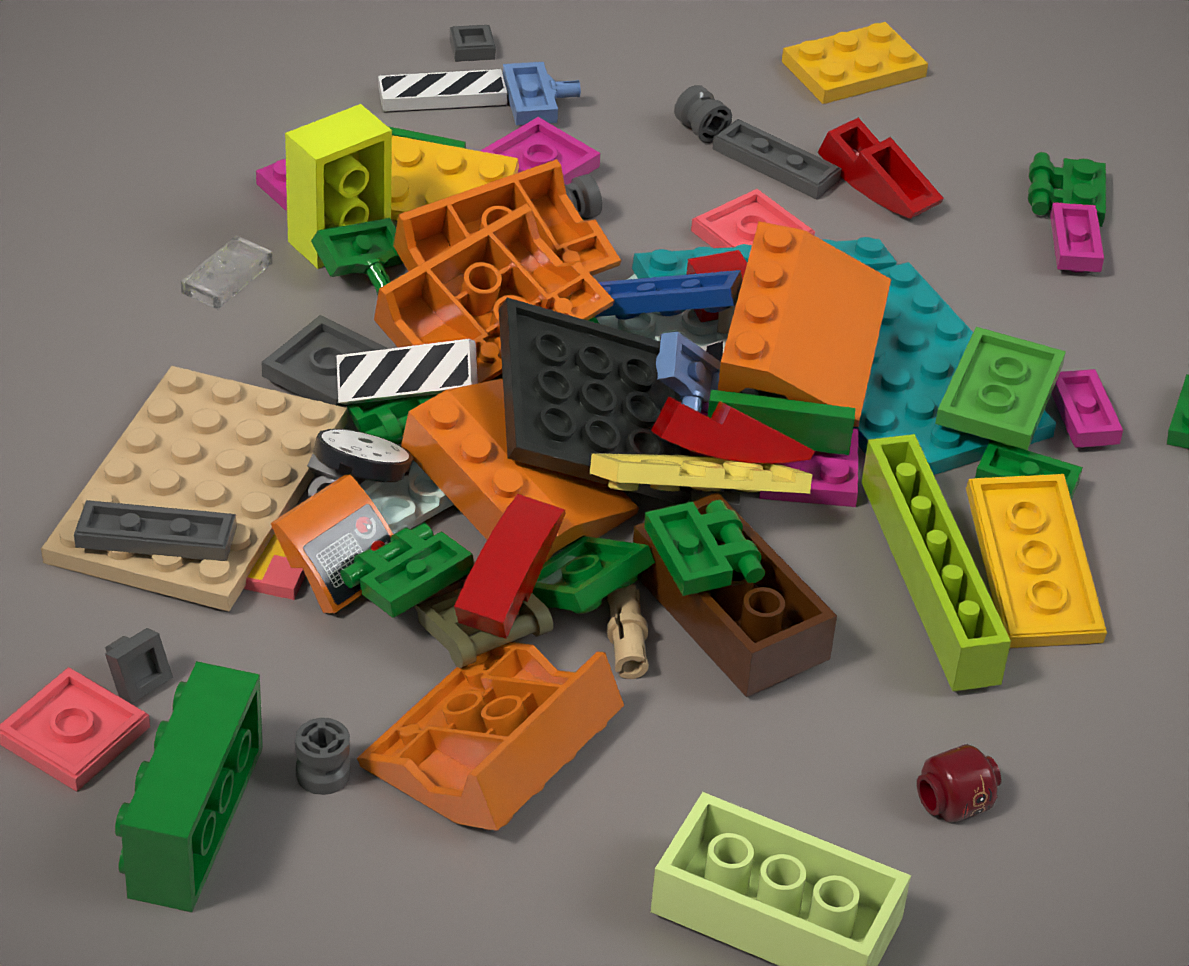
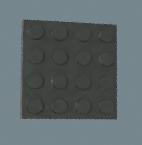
[499,297,694,504]

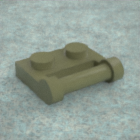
[416,587,553,668]

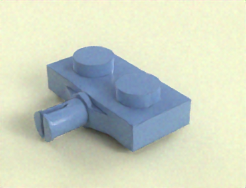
[503,62,581,125]
[656,331,721,413]

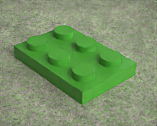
[935,327,1066,450]

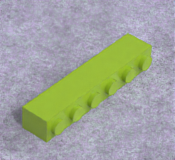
[861,434,1011,691]

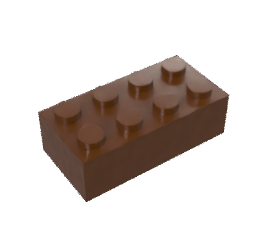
[633,492,837,697]

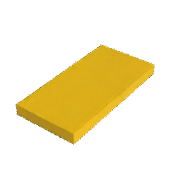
[966,474,1107,648]

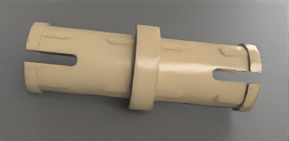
[607,584,649,679]

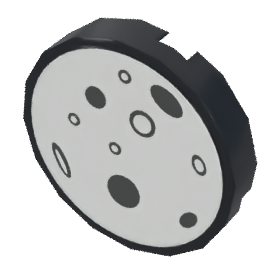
[313,429,414,482]

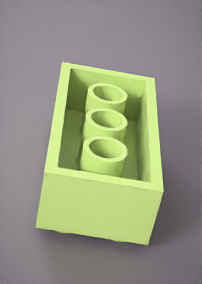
[651,792,911,966]

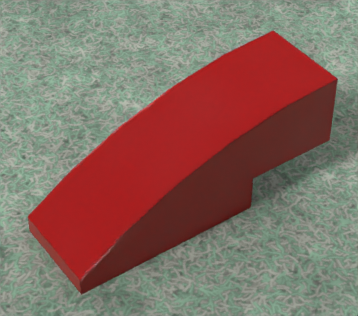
[817,117,944,219]
[651,397,815,463]
[454,494,566,639]

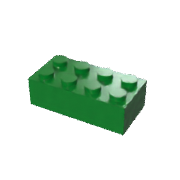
[115,661,263,912]

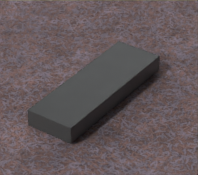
[712,119,842,200]
[74,500,237,561]

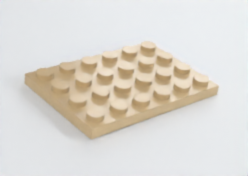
[41,366,347,612]

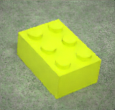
[285,104,392,269]

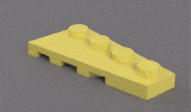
[590,454,812,494]

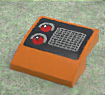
[270,475,393,613]

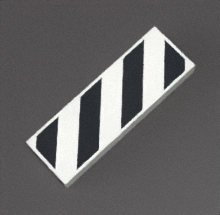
[378,69,507,112]
[336,339,478,405]

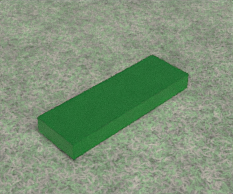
[708,389,856,455]

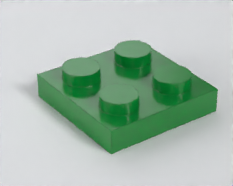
[532,536,655,614]

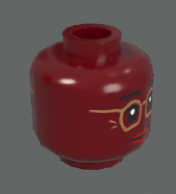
[917,744,1001,823]

